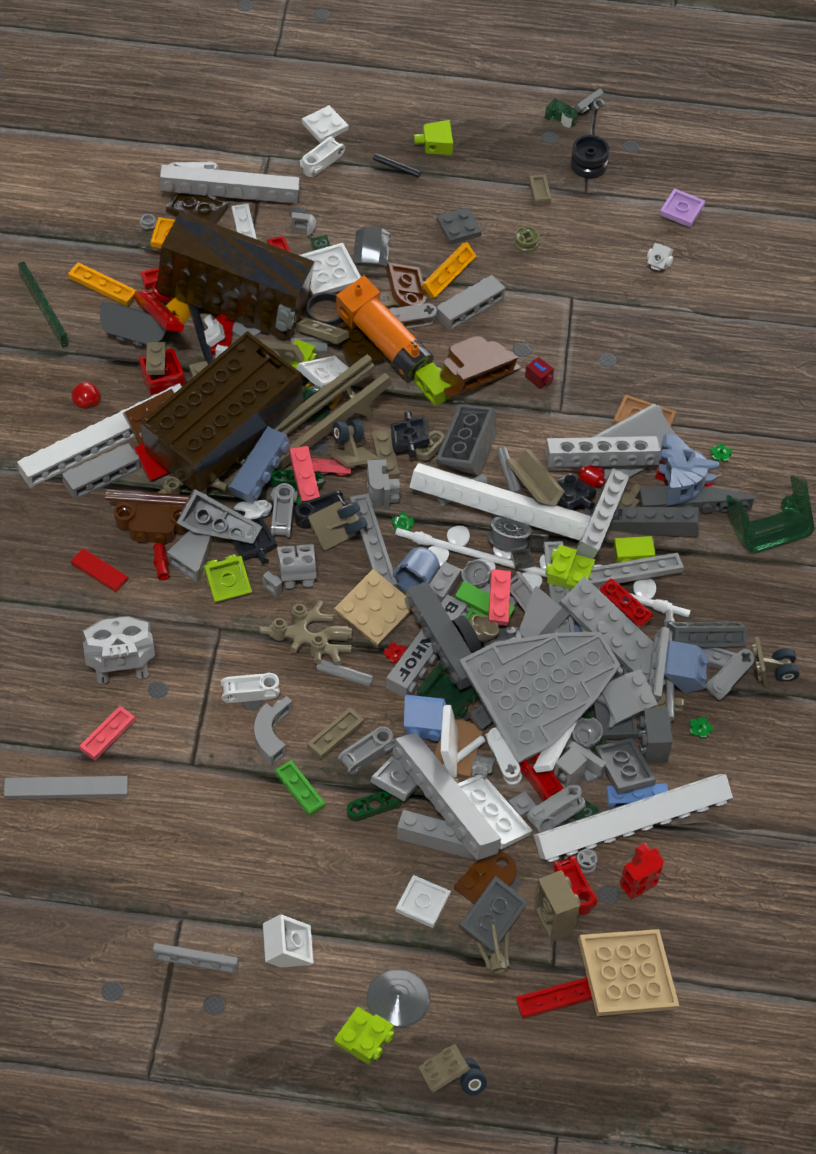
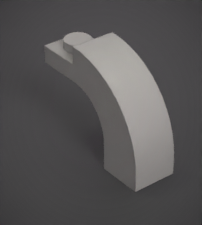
[254,696,292,767]

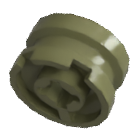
[514,226,539,253]

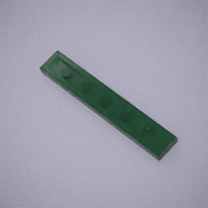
[18,261,69,348]

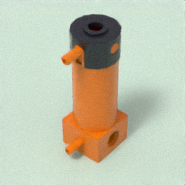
[336,275,434,381]

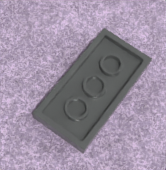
[592,666,638,739]

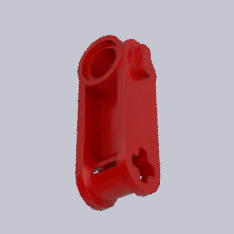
[519,753,564,802]
[552,855,598,915]

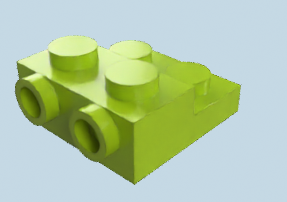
[545,545,595,590]
[203,555,252,603]
[334,1007,395,1065]

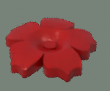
[383,642,407,663]

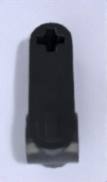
[293,491,349,528]

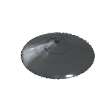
[366,969,430,1028]

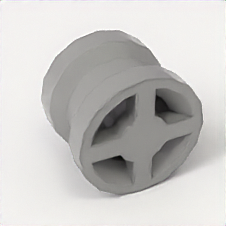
[576,849,597,875]

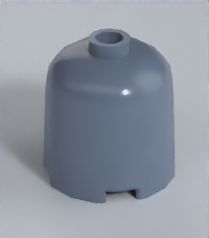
[393,547,440,592]

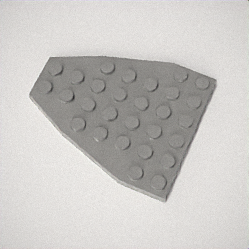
[459,632,620,764]

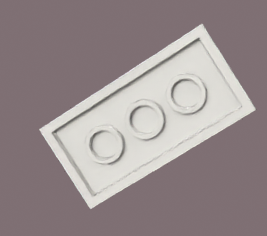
[458,774,533,850]

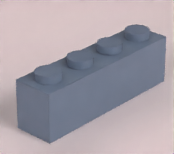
[229,427,290,503]

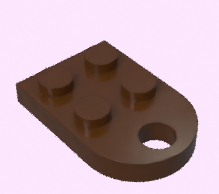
[386,262,427,307]
[454,851,517,904]

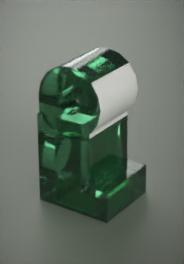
[544,98,578,128]

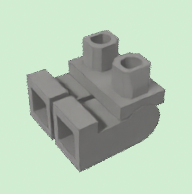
[367,459,400,509]
[277,544,316,589]

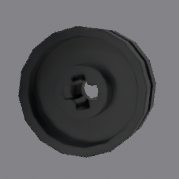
[570,135,610,178]

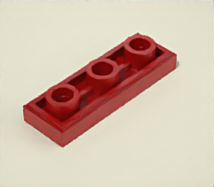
[598,578,653,629]

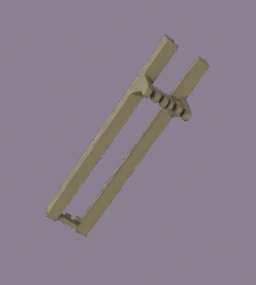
[236,354,392,470]

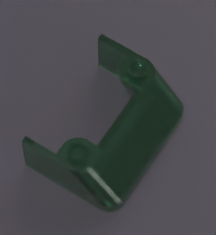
[726,475,814,553]

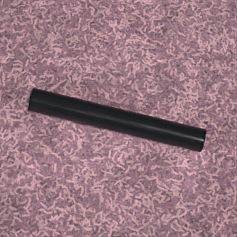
[373,153,421,178]

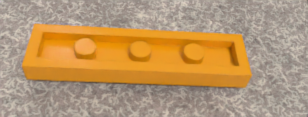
[421,242,476,298]
[68,263,137,306]

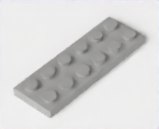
[558,576,654,681]

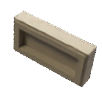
[529,174,552,205]

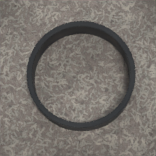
[307,292,344,326]
[452,615,481,654]

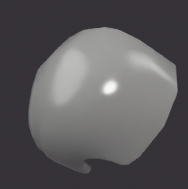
[461,559,491,588]
[571,718,603,748]

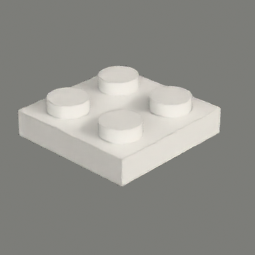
[302,105,348,143]

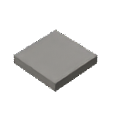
[370,756,419,802]

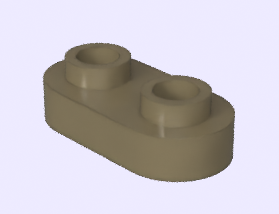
[415,431,445,461]

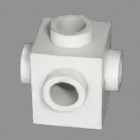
[647,243,674,271]

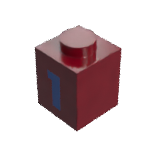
[525,357,554,389]

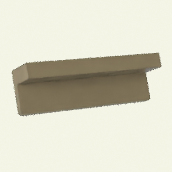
[506,449,565,507]

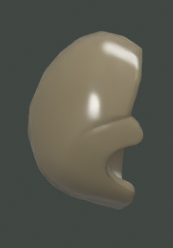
[469,614,499,642]

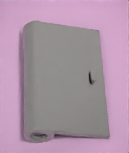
[593,404,676,479]

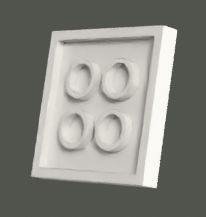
[300,243,361,297]

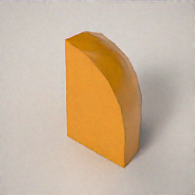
[165,298,191,323]

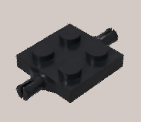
[390,411,430,457]
[554,474,596,510]
[230,511,277,564]

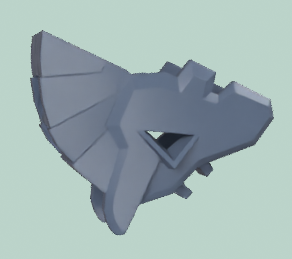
[659,433,719,506]

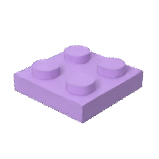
[659,188,705,228]

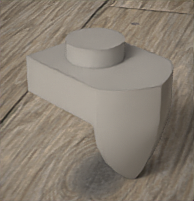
[291,212,316,236]

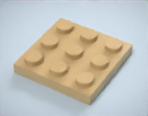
[334,569,412,647]

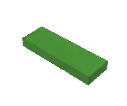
[455,581,515,618]
[275,760,326,817]

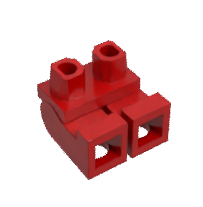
[619,843,664,900]

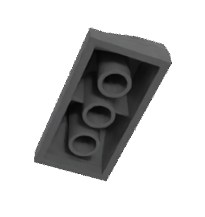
[100,301,170,346]
[436,404,496,475]

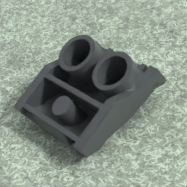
[353,227,391,269]

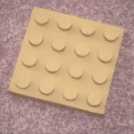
[578,929,679,1016]

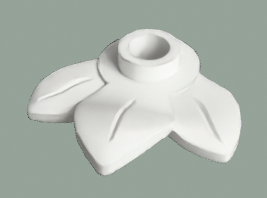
[234,499,272,519]

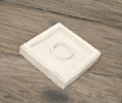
[396,875,451,928]

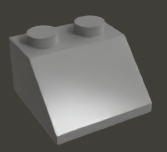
[601,669,658,724]

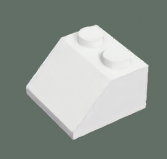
[263,914,313,967]

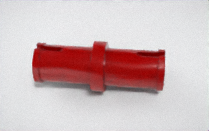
[152,543,169,580]

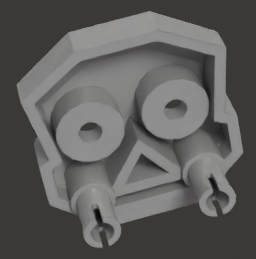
[82,616,155,684]

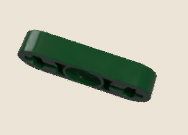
[270,469,325,490]
[347,791,403,821]

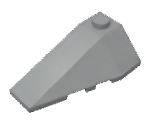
[177,489,262,543]

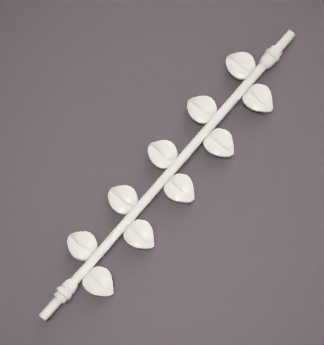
[395,526,691,618]

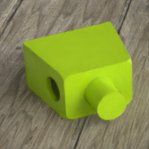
[414,120,453,155]

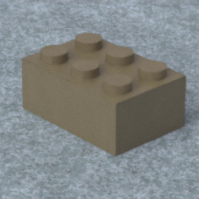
[534,870,581,943]

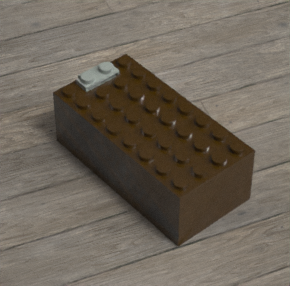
[157,211,315,341]
[140,331,303,492]

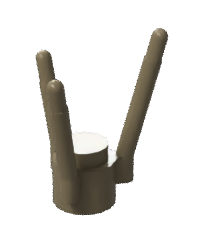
[476,924,510,974]

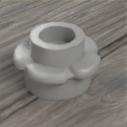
[140,214,157,230]

